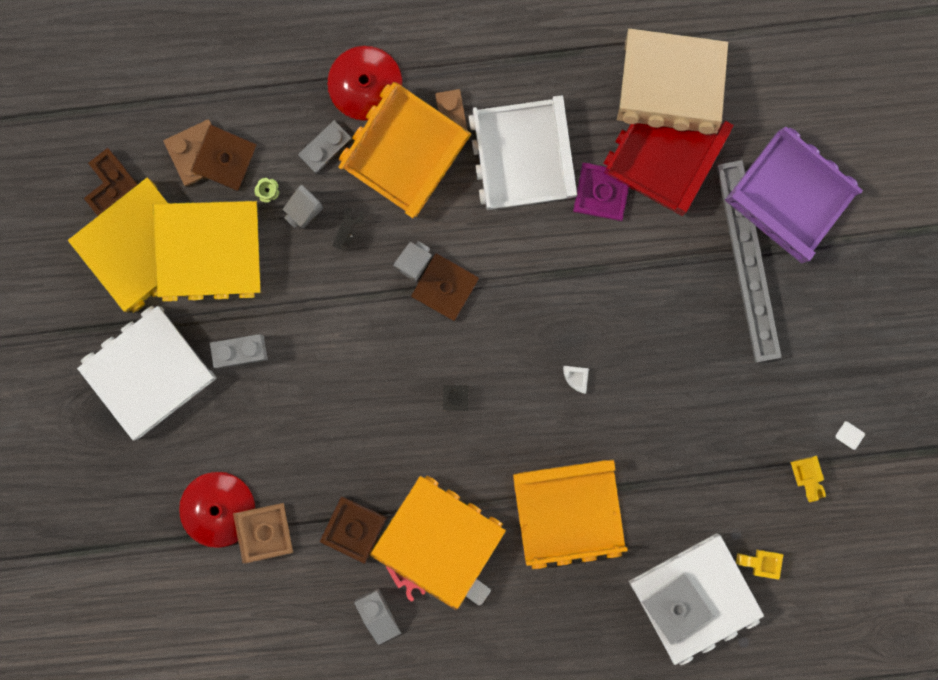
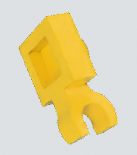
[791,456,826,502]
[735,550,783,580]

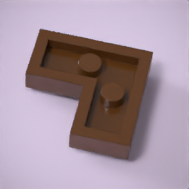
[84,148,138,216]

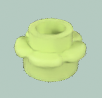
[255,178,279,203]

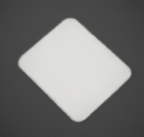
[836,421,865,450]
[466,579,491,606]

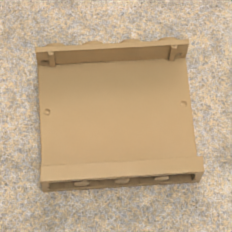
[617,28,728,134]

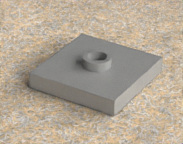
[642,573,713,645]

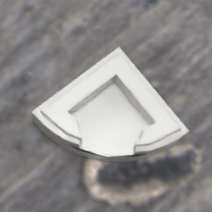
[563,366,589,394]

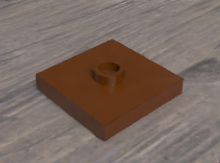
[190,125,257,191]
[411,253,479,322]
[319,496,387,564]

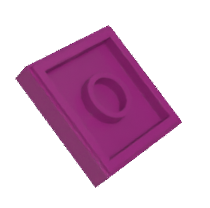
[573,162,629,222]

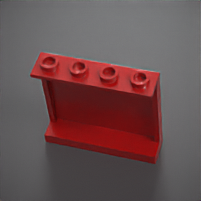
[603,121,734,217]

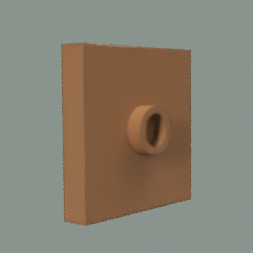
[233,503,293,563]

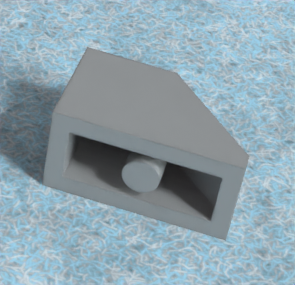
[283,184,324,229]
[393,241,432,282]
[354,588,401,645]

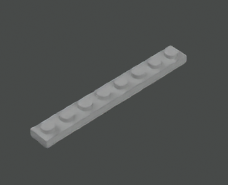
[716,160,782,362]

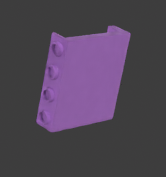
[725,127,863,263]

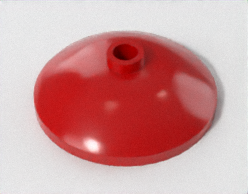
[327,46,402,121]
[179,472,255,548]

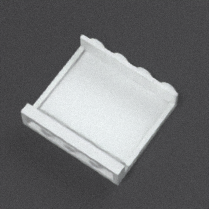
[469,95,577,210]
[77,306,217,440]
[629,533,764,665]

